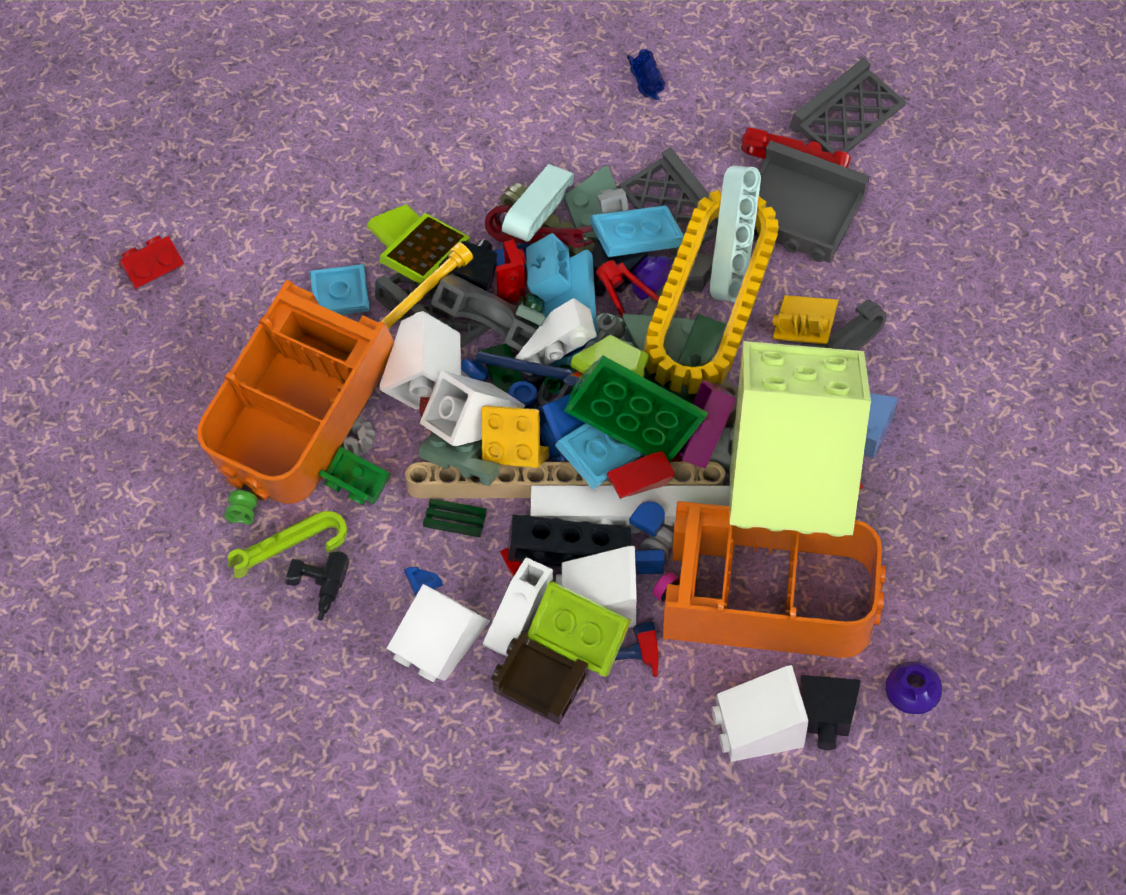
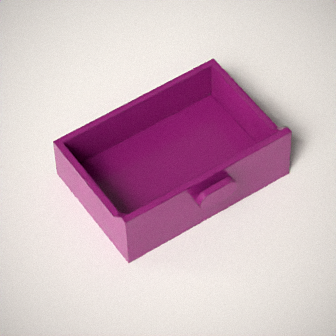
[678,380,736,469]

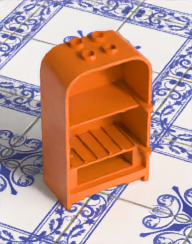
[197,280,394,504]
[663,501,886,658]

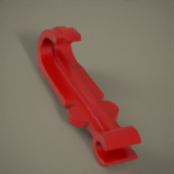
[741,127,851,168]

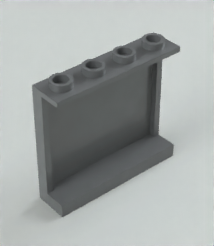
[754,140,870,263]

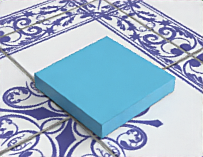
[310,264,370,315]

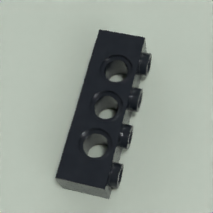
[507,515,631,567]

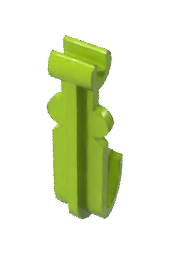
[227,511,347,578]

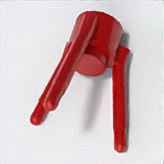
[596,260,660,319]

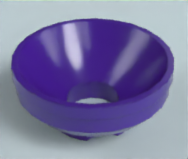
[632,256,673,300]
[885,661,942,715]

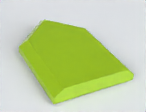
[367,204,420,248]
[570,335,649,377]

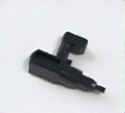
[286,551,350,621]

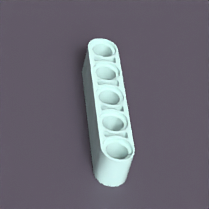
[502,164,574,242]
[710,166,761,303]

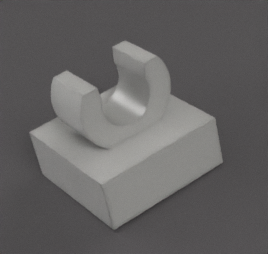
[597,188,628,214]

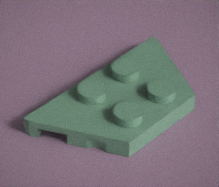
[564,165,617,241]
[622,314,728,368]

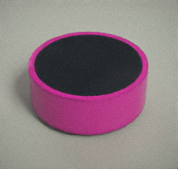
[653,572,680,603]

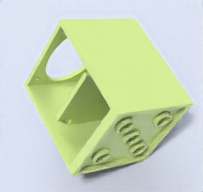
[730,341,871,537]

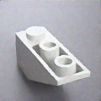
[515,298,597,376]
[483,557,553,657]

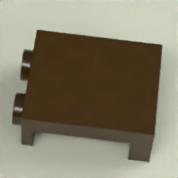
[491,631,588,724]

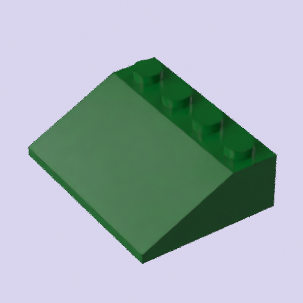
[564,355,708,463]

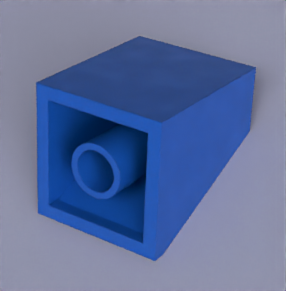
[534,393,585,462]

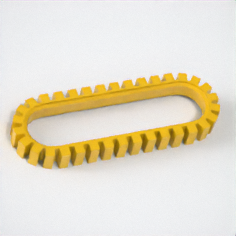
[644,190,779,394]

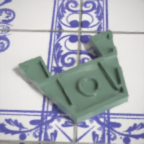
[419,432,500,486]

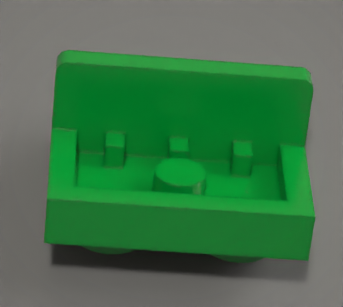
[318,447,391,505]

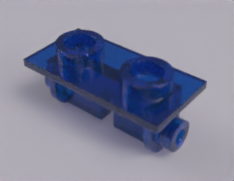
[627,49,665,100]

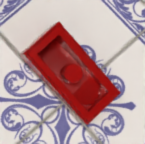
[607,451,675,499]

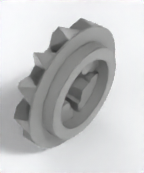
[340,416,375,456]

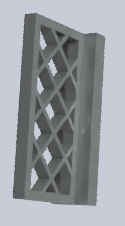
[789,58,907,154]
[619,147,719,256]
[375,273,491,348]

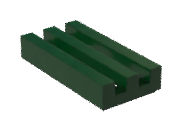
[423,498,487,538]

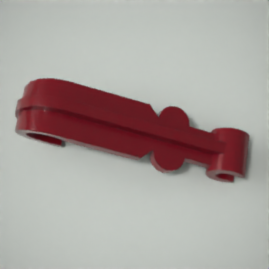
[484,204,594,248]

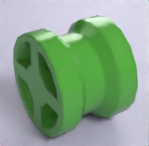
[224,490,258,524]

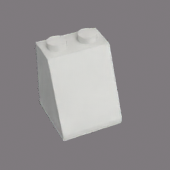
[380,311,461,409]
[420,370,525,446]
[556,546,637,628]
[386,584,490,682]
[712,665,809,762]

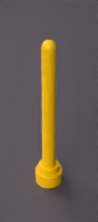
[381,242,473,329]

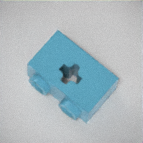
[526,233,572,303]

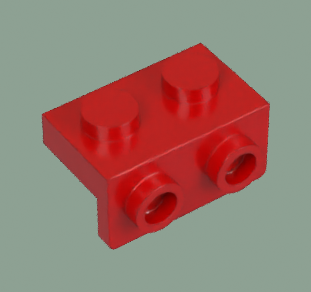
[118,235,184,290]
[495,239,527,303]

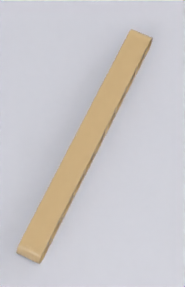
[405,462,725,498]

